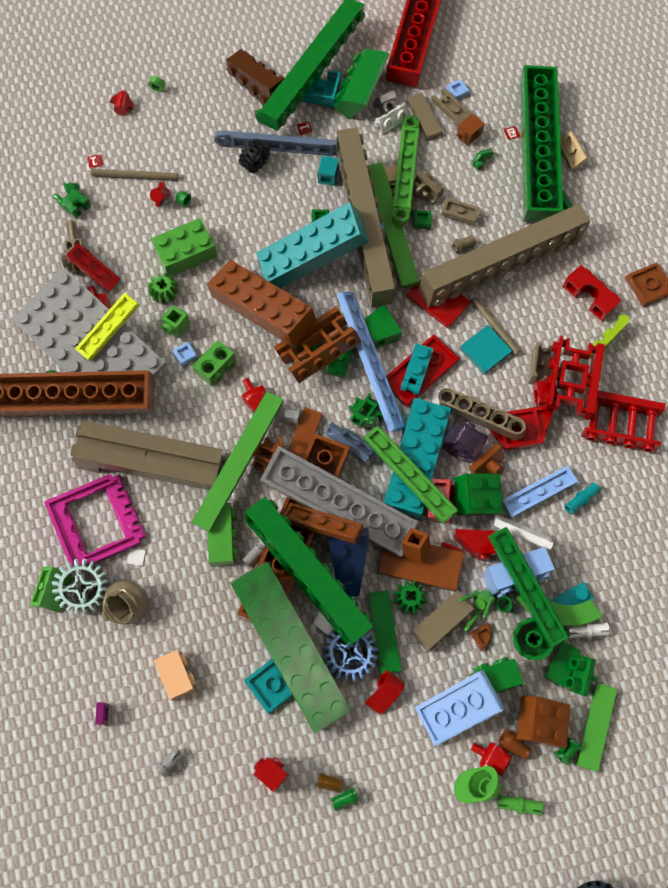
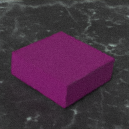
[95,702,109,726]

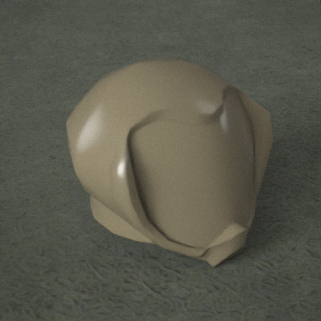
[101,580,148,625]

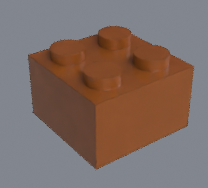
[516,696,571,748]

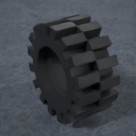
[238,139,270,173]

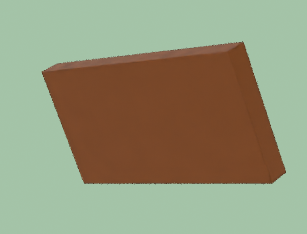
[377,545,464,592]

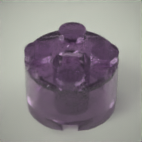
[442,421,488,463]

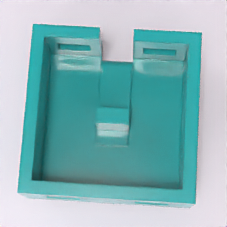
[302,70,341,108]

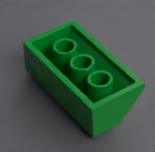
[333,49,390,119]

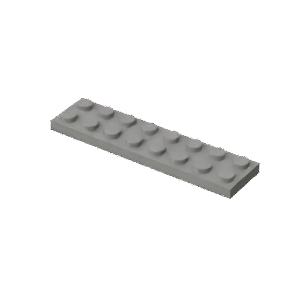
[259,446,418,558]

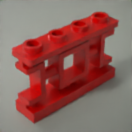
[542,335,605,420]

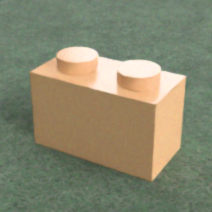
[154,650,197,701]

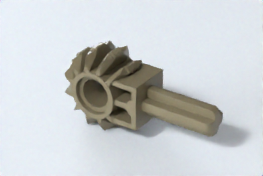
[61,220,91,275]

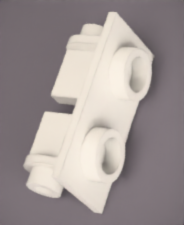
[374,103,409,134]

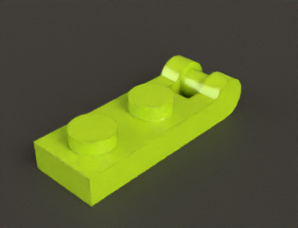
[590,314,629,358]

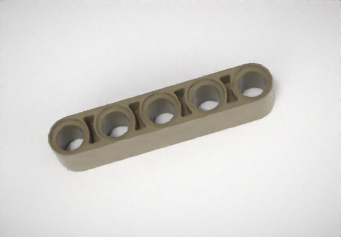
[438,388,526,440]

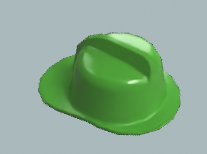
[454,766,504,804]

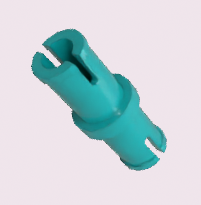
[564,482,601,515]

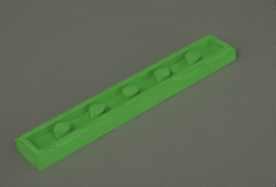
[363,426,458,524]

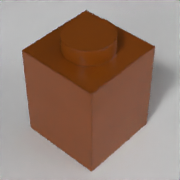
[402,528,431,563]

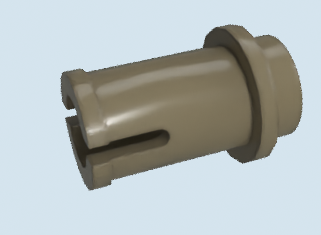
[452,235,476,253]

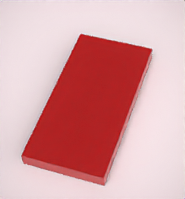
[386,334,460,408]

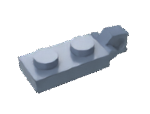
[325,422,375,462]

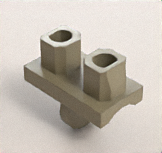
[413,170,444,205]

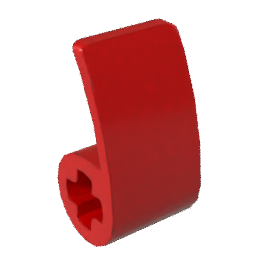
[364,670,405,714]

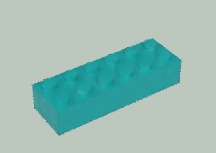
[256,202,369,288]
[384,398,451,521]

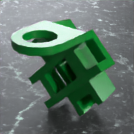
[349,393,383,429]

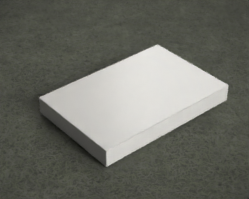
[494,514,553,550]

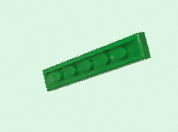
[488,527,569,648]

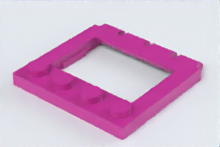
[44,474,146,573]

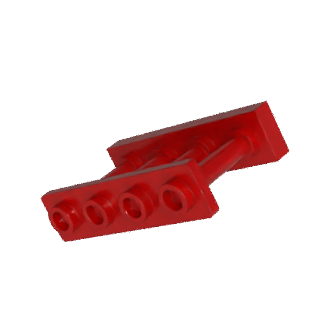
[581,390,666,452]

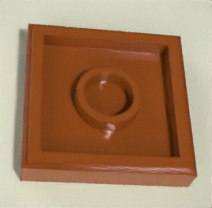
[625,262,668,307]

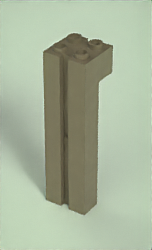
[71,420,223,490]

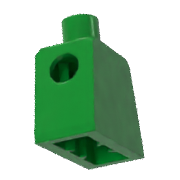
[364,305,402,349]

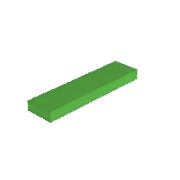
[576,682,617,772]

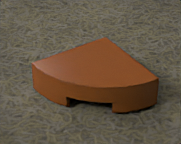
[470,623,491,651]

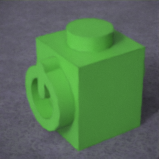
[161,305,190,338]

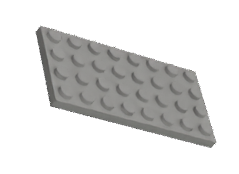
[12,267,167,418]

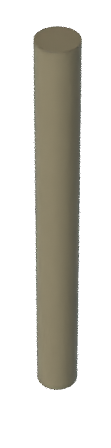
[471,296,520,355]

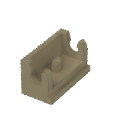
[528,342,552,385]

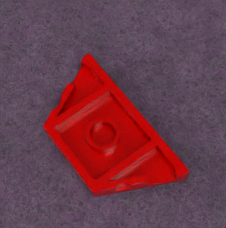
[481,406,553,451]

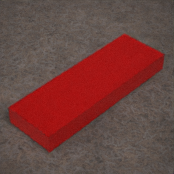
[65,242,121,293]

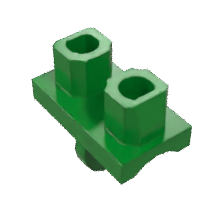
[564,654,598,697]

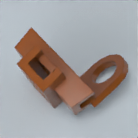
[251,435,284,472]

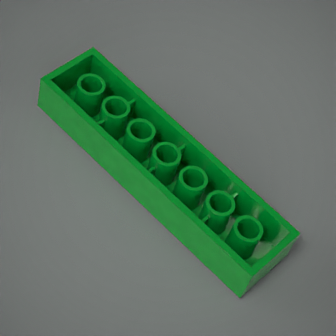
[245,496,373,647]
[229,562,351,734]

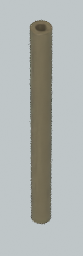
[91,169,178,180]

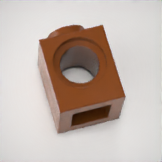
[456,113,485,146]

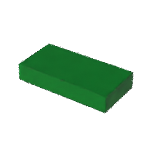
[544,641,581,688]

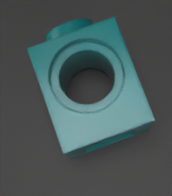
[318,156,339,186]

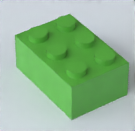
[151,218,217,277]

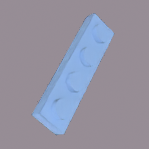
[502,465,578,518]

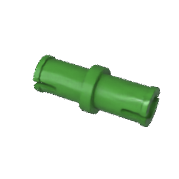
[498,794,543,816]

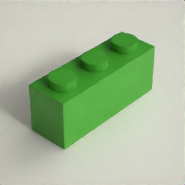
[208,503,238,567]

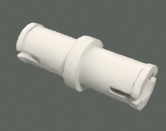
[565,622,609,639]

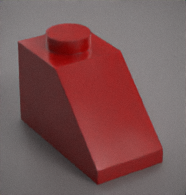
[453,529,496,561]

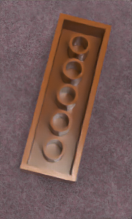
[206,259,316,347]

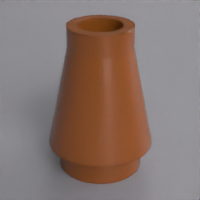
[498,729,531,759]

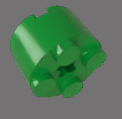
[512,617,554,660]

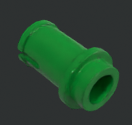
[330,788,359,811]

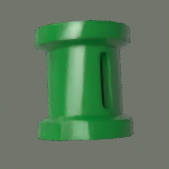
[553,737,582,766]

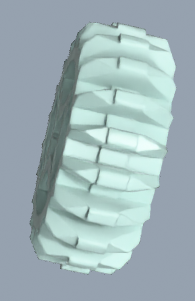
[52,559,108,614]

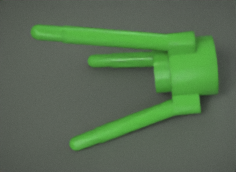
[459,590,495,631]

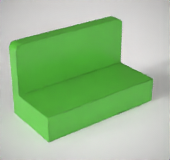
[30,567,73,613]

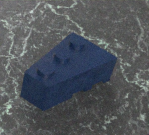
[328,527,369,597]

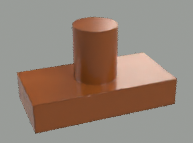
[469,443,505,476]

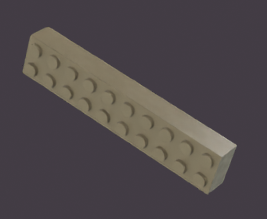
[336,127,397,308]
[418,204,591,308]

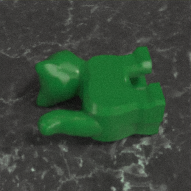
[53,182,91,218]

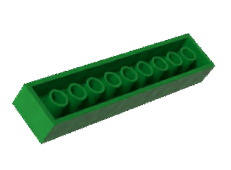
[520,65,563,222]

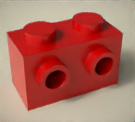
[253,756,289,792]

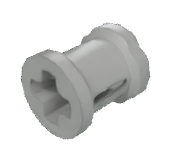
[279,406,301,425]

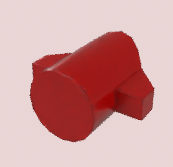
[109,90,134,115]
[150,181,171,207]

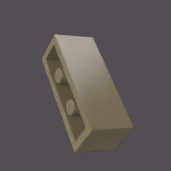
[411,590,474,652]

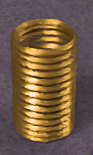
[316,773,343,793]

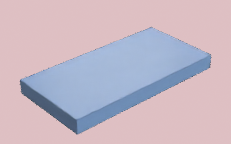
[415,670,505,746]

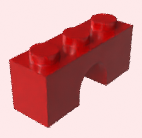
[562,265,622,321]

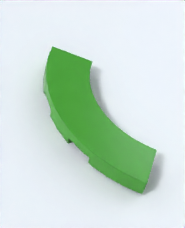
[516,595,603,627]

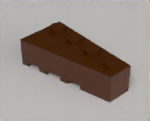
[226,49,284,106]

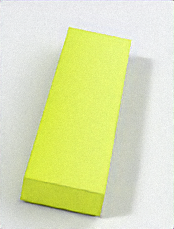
[75,293,140,362]

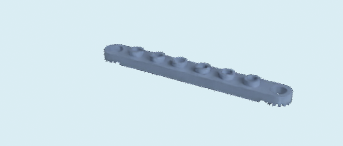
[214,130,337,156]

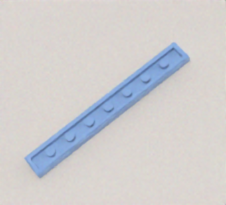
[337,292,406,432]

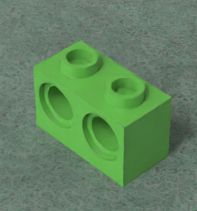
[192,340,236,386]

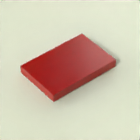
[406,279,471,329]

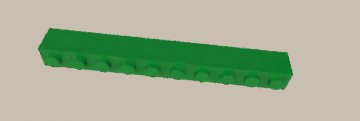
[259,0,365,131]

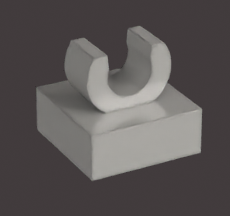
[375,91,396,113]

